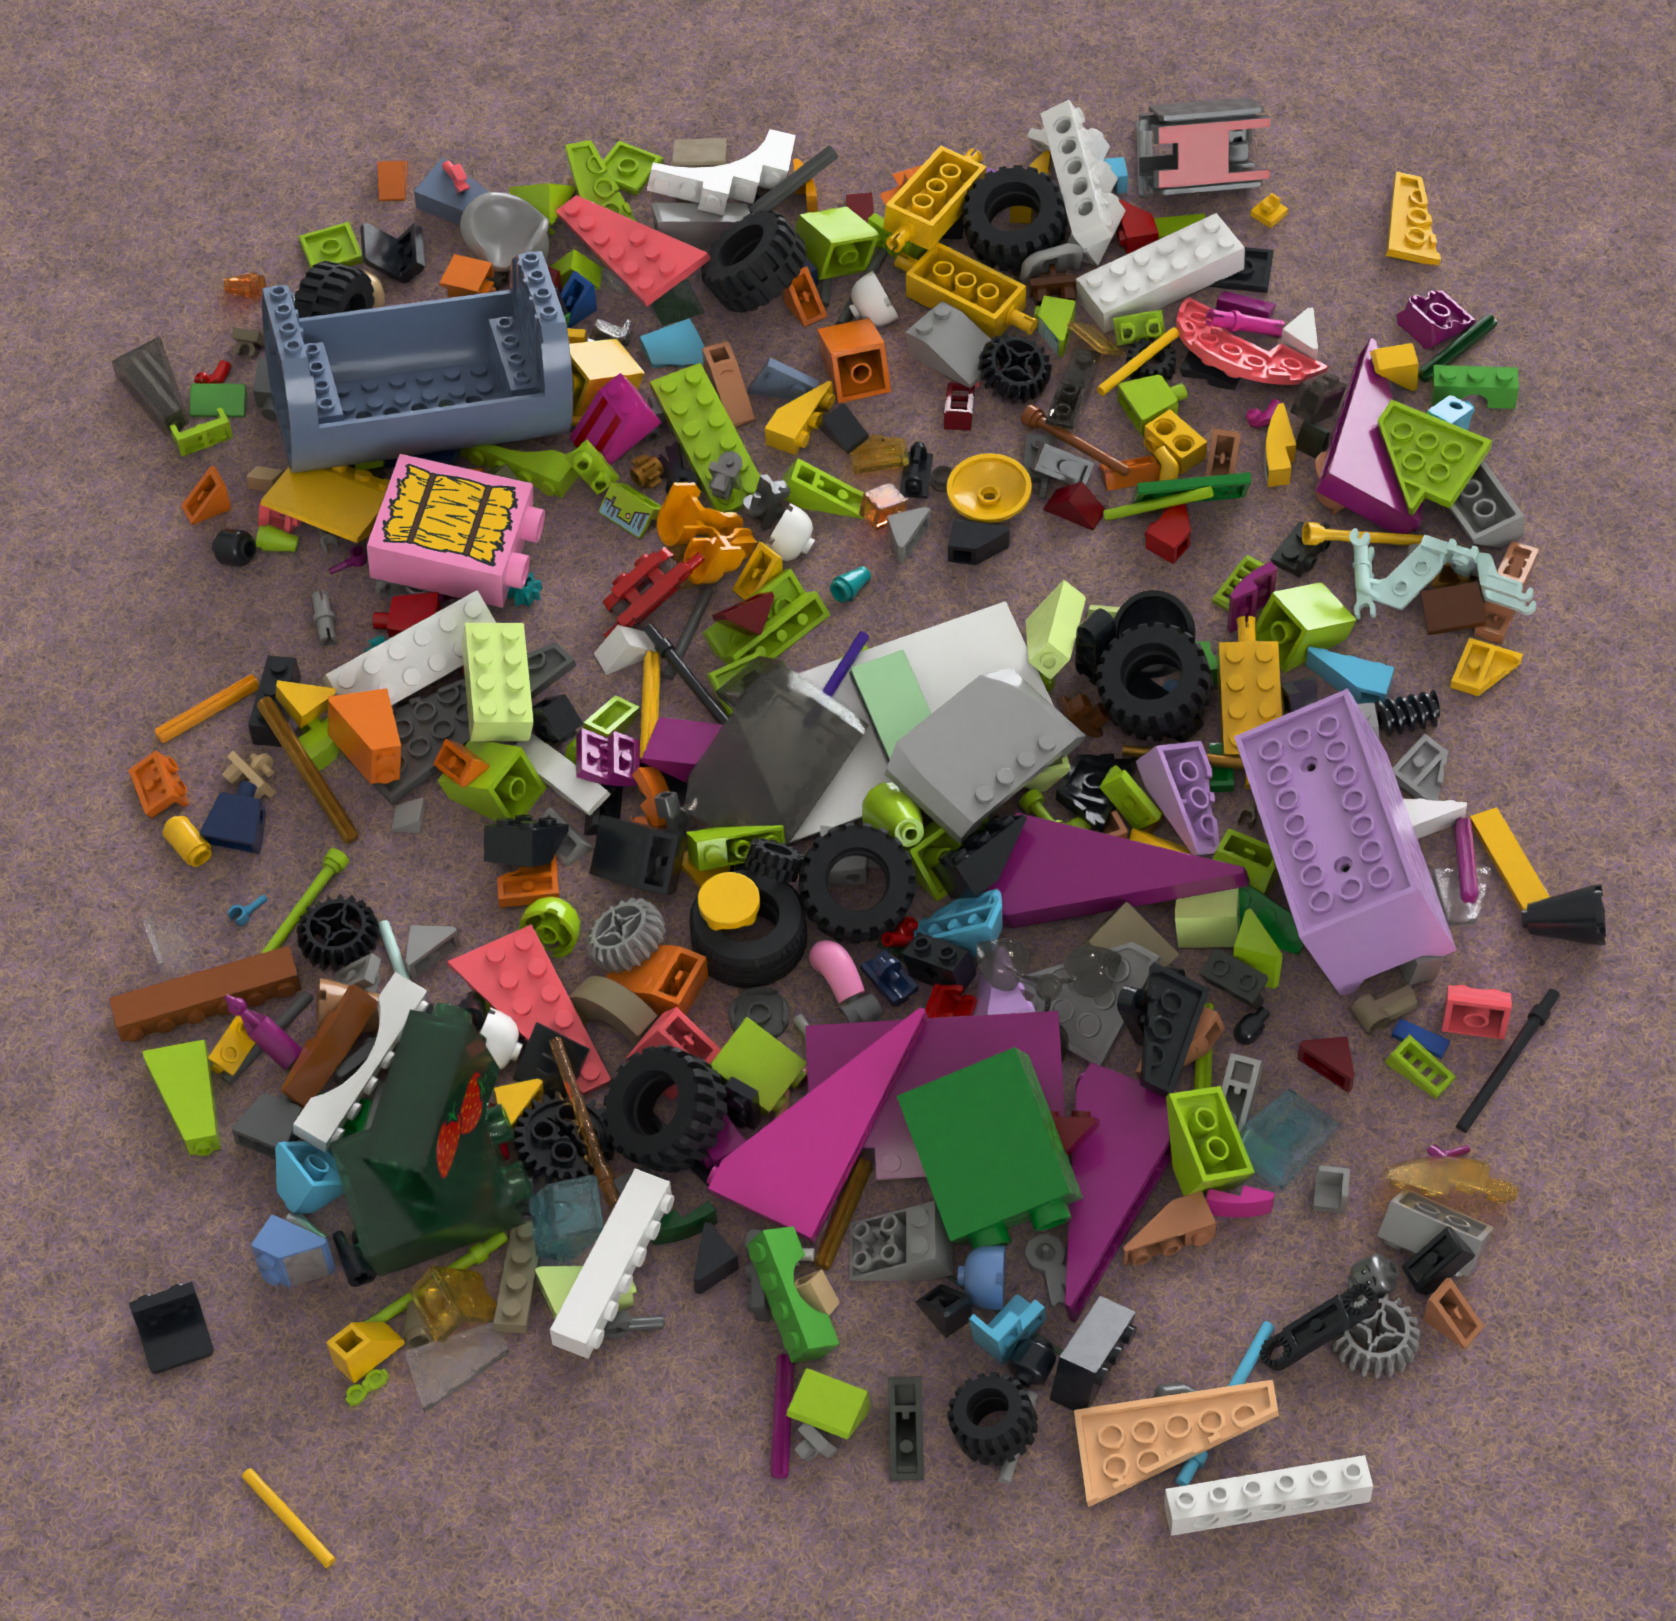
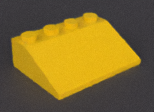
[261,465,390,543]

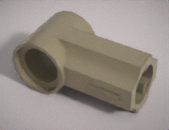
[1351,983,1418,1036]

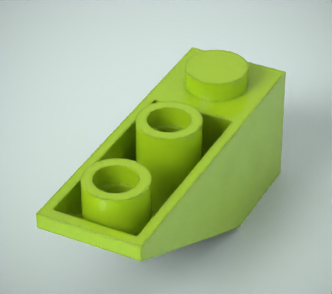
[686,825,785,871]

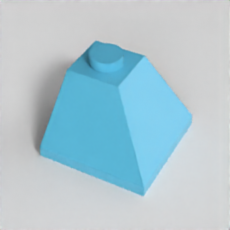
[275,1141,357,1214]

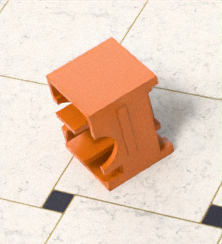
[439,254,497,298]

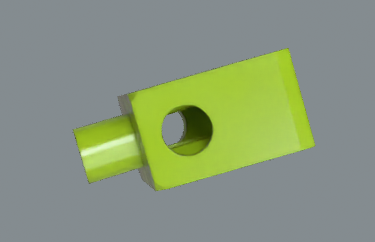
[1117,375,1188,436]

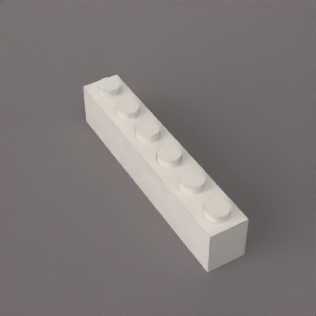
[550,1169,674,1359]

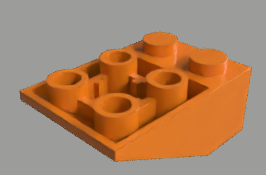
[605,945,709,1016]

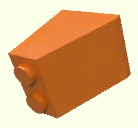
[817,318,891,403]
[328,688,401,784]

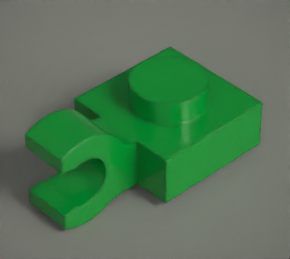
[1208,742,1234,792]

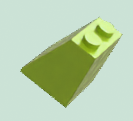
[795,207,879,280]
[1255,582,1357,673]
[437,740,547,821]
[711,1017,807,1117]

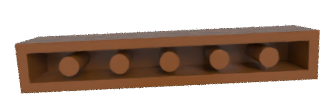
[109,946,302,1042]

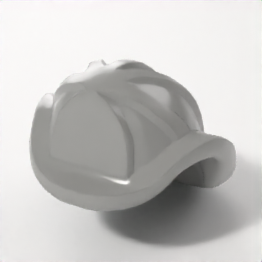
[460,192,549,272]

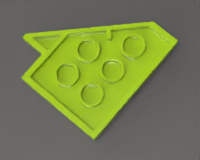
[1378,399,1492,516]

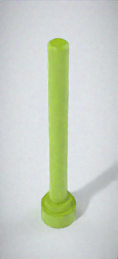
[260,848,350,954]

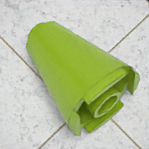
[861,782,924,847]

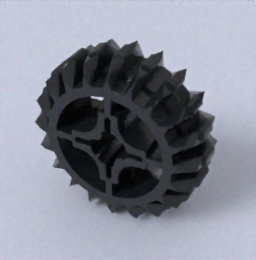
[977,331,1052,404]
[296,894,380,973]

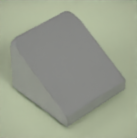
[391,798,425,833]

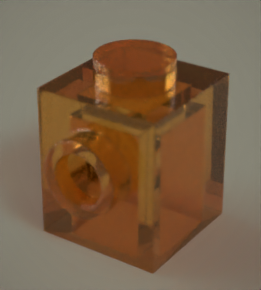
[859,483,907,531]

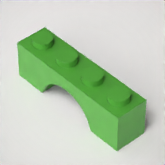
[746,1226,839,1363]

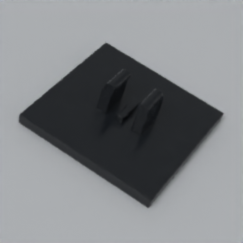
[513,1022,590,1100]

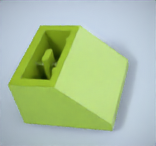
[1212,828,1279,896]

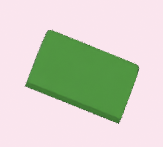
[190,384,248,417]

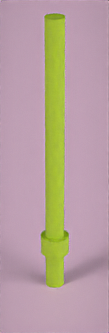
[364,1231,509,1323]

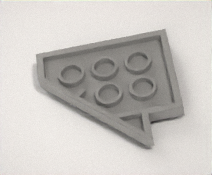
[1015,942,1162,1067]

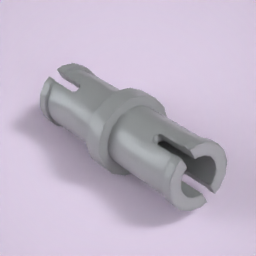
[311,591,338,647]

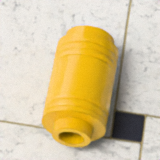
[162,816,212,867]

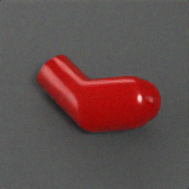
[194,360,231,384]

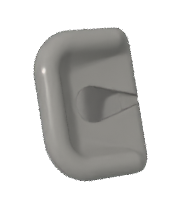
[1019,243,1083,284]

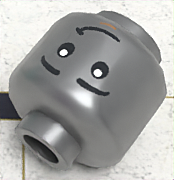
[1347,1253,1399,1298]

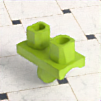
[1113,309,1165,346]
[565,440,619,495]

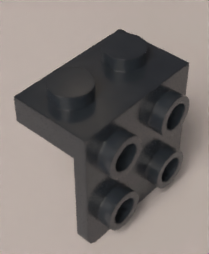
[360,223,426,283]
[129,1282,214,1374]

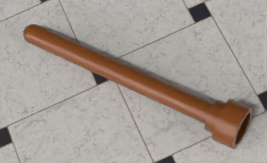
[1021,404,1130,476]

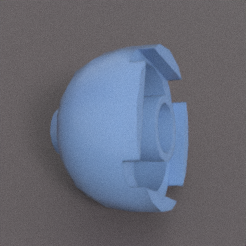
[958,1245,1006,1310]

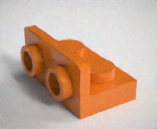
[128,750,189,818]

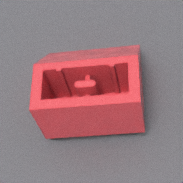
[626,1007,722,1100]

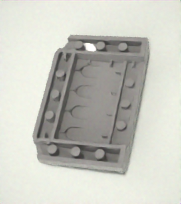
[885,668,1086,844]

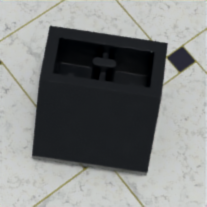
[484,814,569,867]

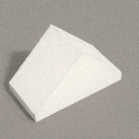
[1281,308,1318,360]
[594,625,656,675]

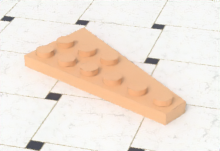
[1074,1380,1279,1507]

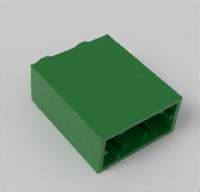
[897,1047,1083,1249]

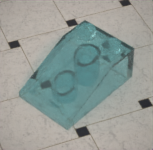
[1240,1088,1341,1190]

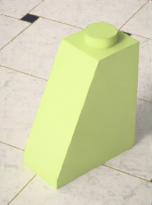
[535,1266,637,1319]

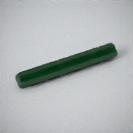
[1418,314,1498,382]

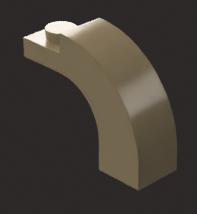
[569,976,658,1047]

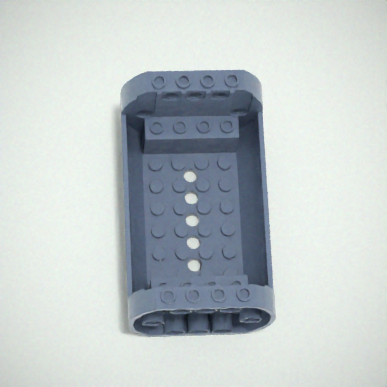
[261,251,573,473]

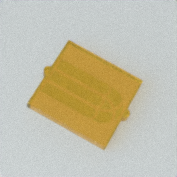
[1067,321,1126,356]

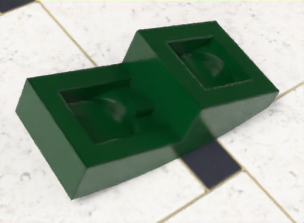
[651,1200,718,1245]

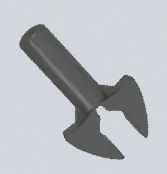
[604,1310,665,1339]

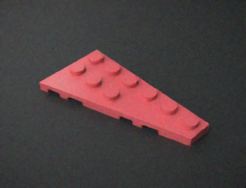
[556,195,711,307]
[447,924,611,1095]

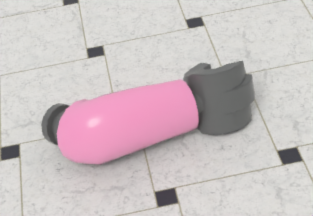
[809,940,884,1023]

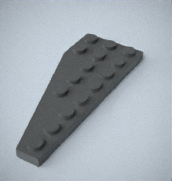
[340,642,576,805]

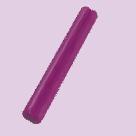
[1454,817,1479,904]
[770,1354,795,1479]

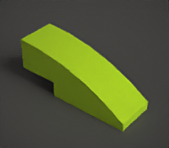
[565,695,640,765]

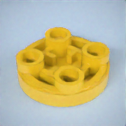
[698,872,760,931]

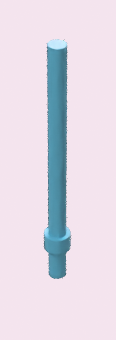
[1175,1321,1275,1486]

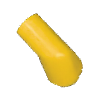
[1153,446,1179,481]

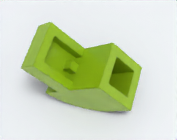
[297,716,340,771]

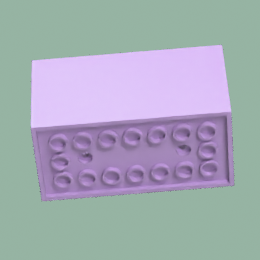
[1234,688,1457,996]

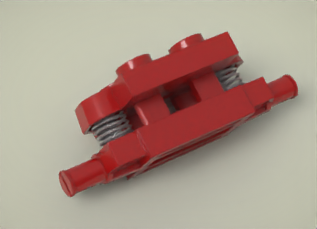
[603,547,706,639]

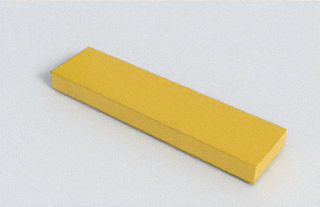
[1469,807,1550,911]

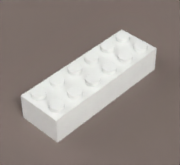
[1076,213,1245,333]
[322,590,496,706]

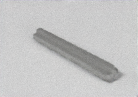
[1136,120,1154,198]

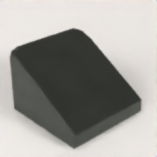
[1296,419,1330,459]

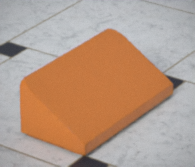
[1099,455,1160,491]
[433,738,490,788]

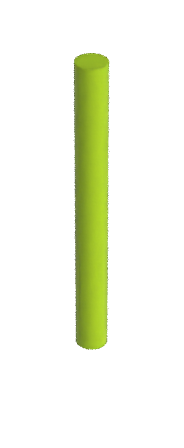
[1103,486,1213,521]

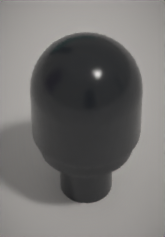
[1233,1006,1270,1045]

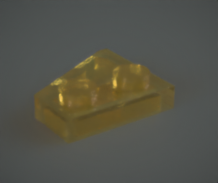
[851,434,909,474]

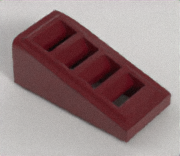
[944,382,975,431]

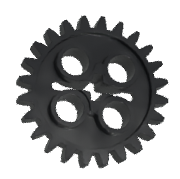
[513,1091,614,1186]

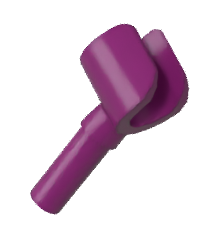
[328,546,367,575]
[1424,1144,1470,1169]

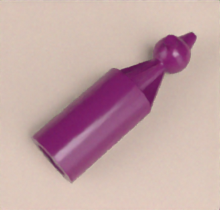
[224,994,303,1070]

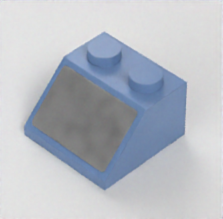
[251,1214,336,1287]

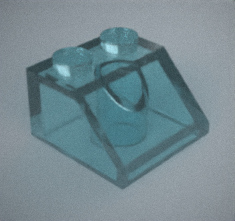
[529,1175,603,1262]

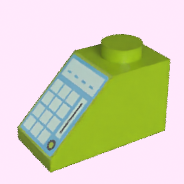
[1034,295,1076,357]

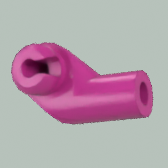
[1246,399,1282,428]

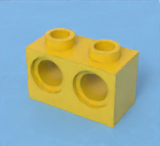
[1144,409,1207,475]

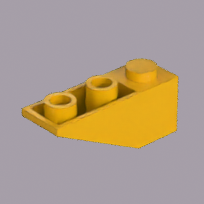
[765,381,835,455]

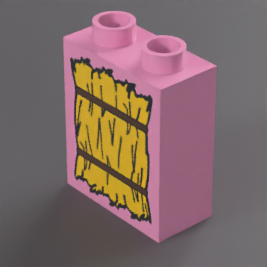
[367,454,545,608]

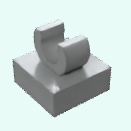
[794,1423,838,1462]

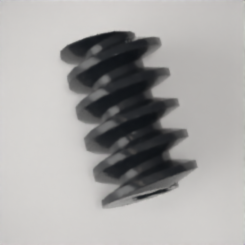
[1374,690,1440,737]

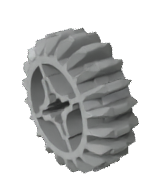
[585,897,666,974]
[1331,1293,1421,1380]

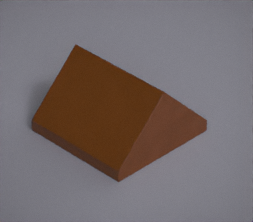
[1420,578,1486,635]

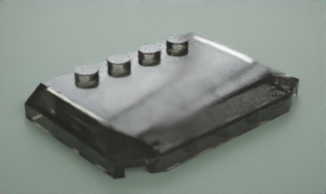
[683,664,869,846]

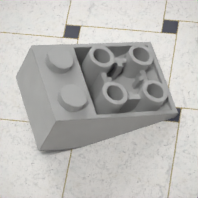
[849,1201,954,1281]

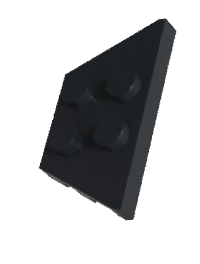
[1056,753,1139,833]

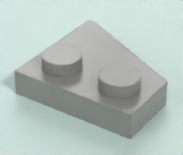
[1392,734,1448,801]

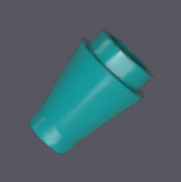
[830,566,871,603]

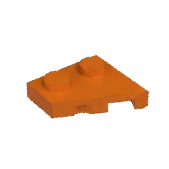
[497,854,560,908]

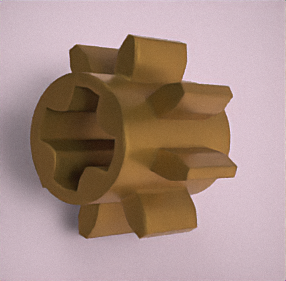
[629,454,664,489]

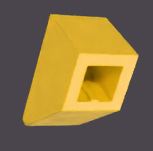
[326,1322,405,1383]

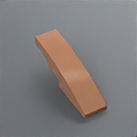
[1474,541,1539,645]

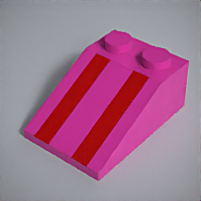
[569,372,662,465]

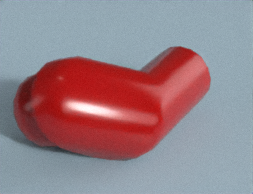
[882,916,918,948]

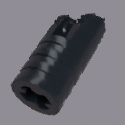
[456,991,485,1034]
[332,1229,377,1287]

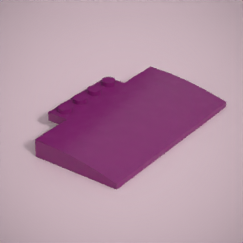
[805,1011,1065,1180]

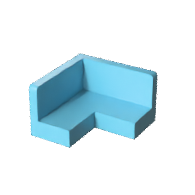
[969,1294,1047,1365]

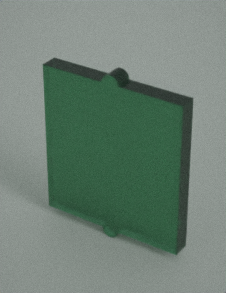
[651,279,704,326]

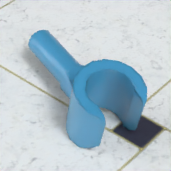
[228,895,268,926]

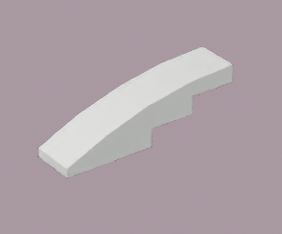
[515,733,610,816]

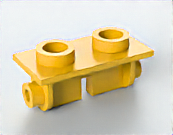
[208,1016,255,1076]

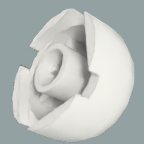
[849,271,899,327]
[766,503,815,561]
[469,1008,523,1072]

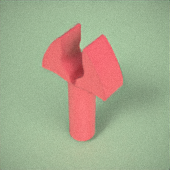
[442,161,470,193]

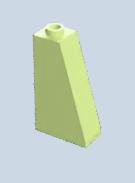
[1025,579,1086,680]

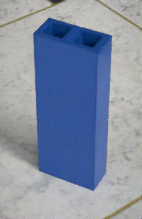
[1391,1018,1450,1059]

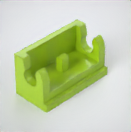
[169,407,234,457]

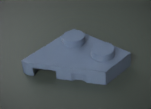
[747,358,819,400]

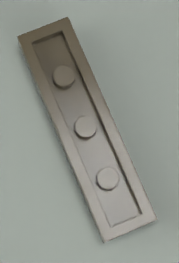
[493,1220,545,1334]

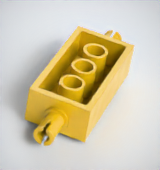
[883,146,987,252]
[894,242,1038,340]
[1216,616,1282,790]

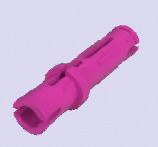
[1205,308,1285,337]

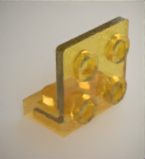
[409,1265,497,1342]

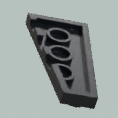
[1140,962,1210,1097]

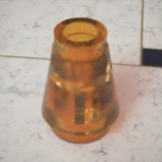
[224,272,266,299]

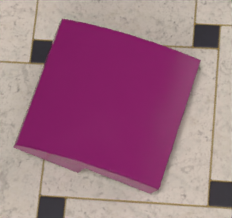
[1227,561,1277,633]
[576,728,640,786]

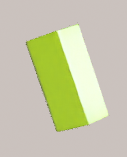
[702,568,831,665]

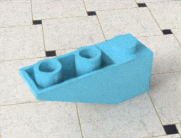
[1306,646,1395,704]

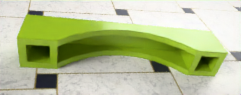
[443,405,579,498]

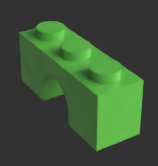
[1431,365,1519,409]

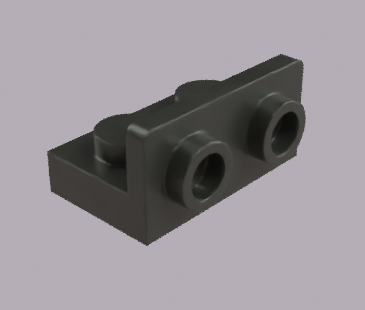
[1270,521,1331,578]
[1199,948,1268,1010]

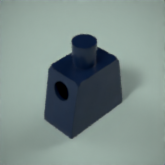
[200,781,266,854]

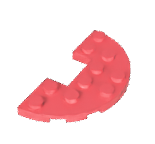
[1176,297,1328,385]

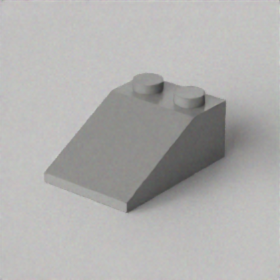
[906,301,1000,389]

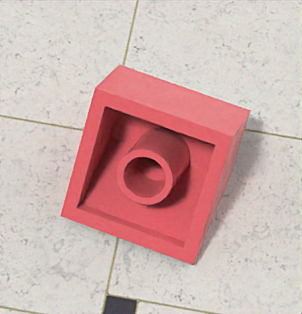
[1442,985,1512,1040]

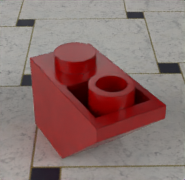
[1116,199,1159,255]
[1145,504,1191,564]

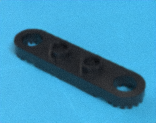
[1259,1283,1379,1371]

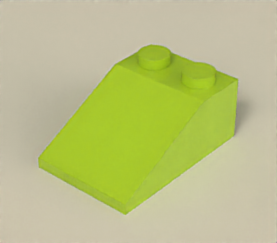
[1166,1086,1255,1196]

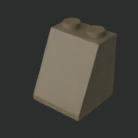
[672,138,728,202]
[1067,901,1179,997]

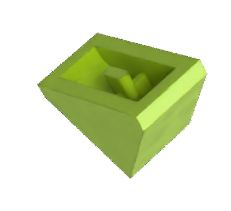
[550,249,603,290]

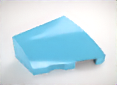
[640,318,705,368]

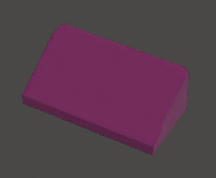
[1216,291,1276,319]

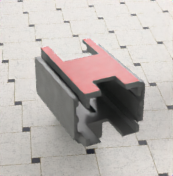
[1139,97,1270,195]

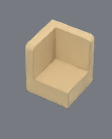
[794,1269,840,1316]

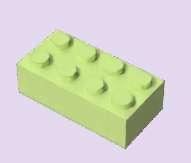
[462,623,533,742]

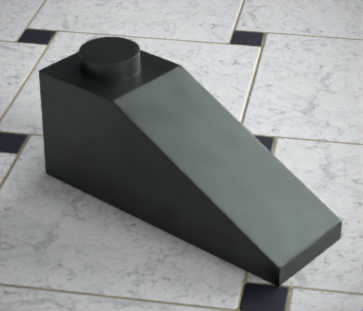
[888,1376,924,1480]

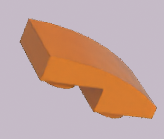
[632,767,669,829]

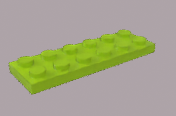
[650,363,760,513]

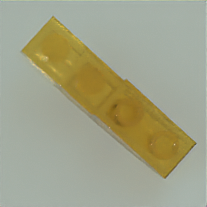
[1384,1156,1519,1204]

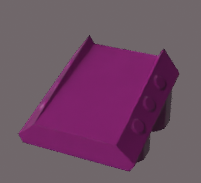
[1396,290,1475,350]

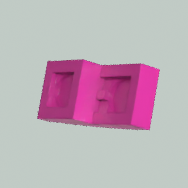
[1206,1185,1275,1218]

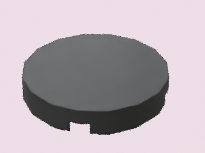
[728,986,790,1038]

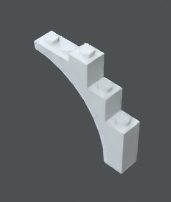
[1027,128,1126,265]
[647,129,795,216]

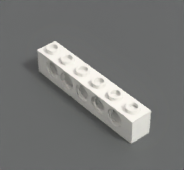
[1040,100,1113,249]
[1164,1455,1373,1536]

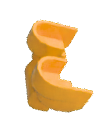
[656,482,758,585]

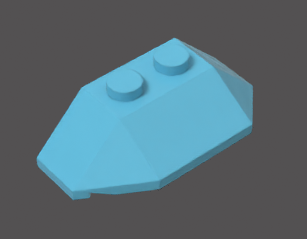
[914,889,1003,957]

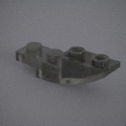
[1045,347,1101,430]

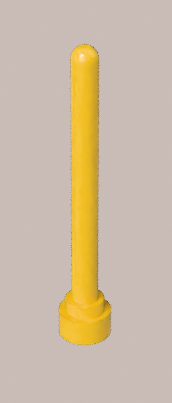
[1302,522,1429,546]

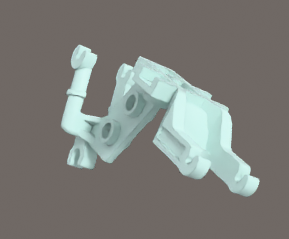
[1349,528,1537,619]

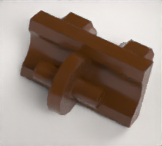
[1029,264,1079,306]
[1056,693,1110,738]

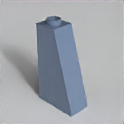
[414,158,489,225]

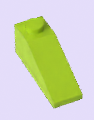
[782,458,871,519]

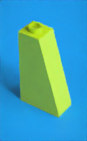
[142,1039,221,1156]

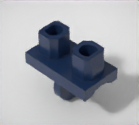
[860,949,918,1007]

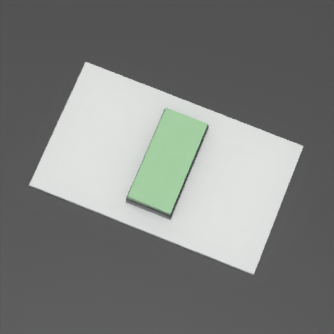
[731,601,1054,843]

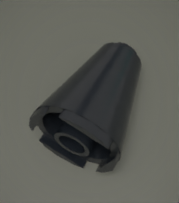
[1521,884,1606,946]

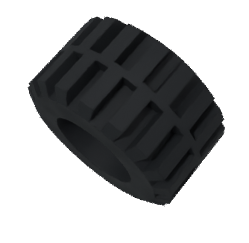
[947,1372,1038,1466]

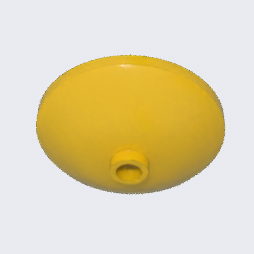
[947,453,1032,523]

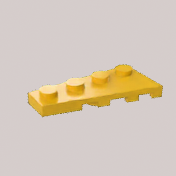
[1386,172,1441,265]

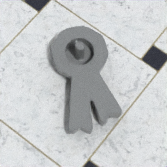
[1025,1234,1067,1309]

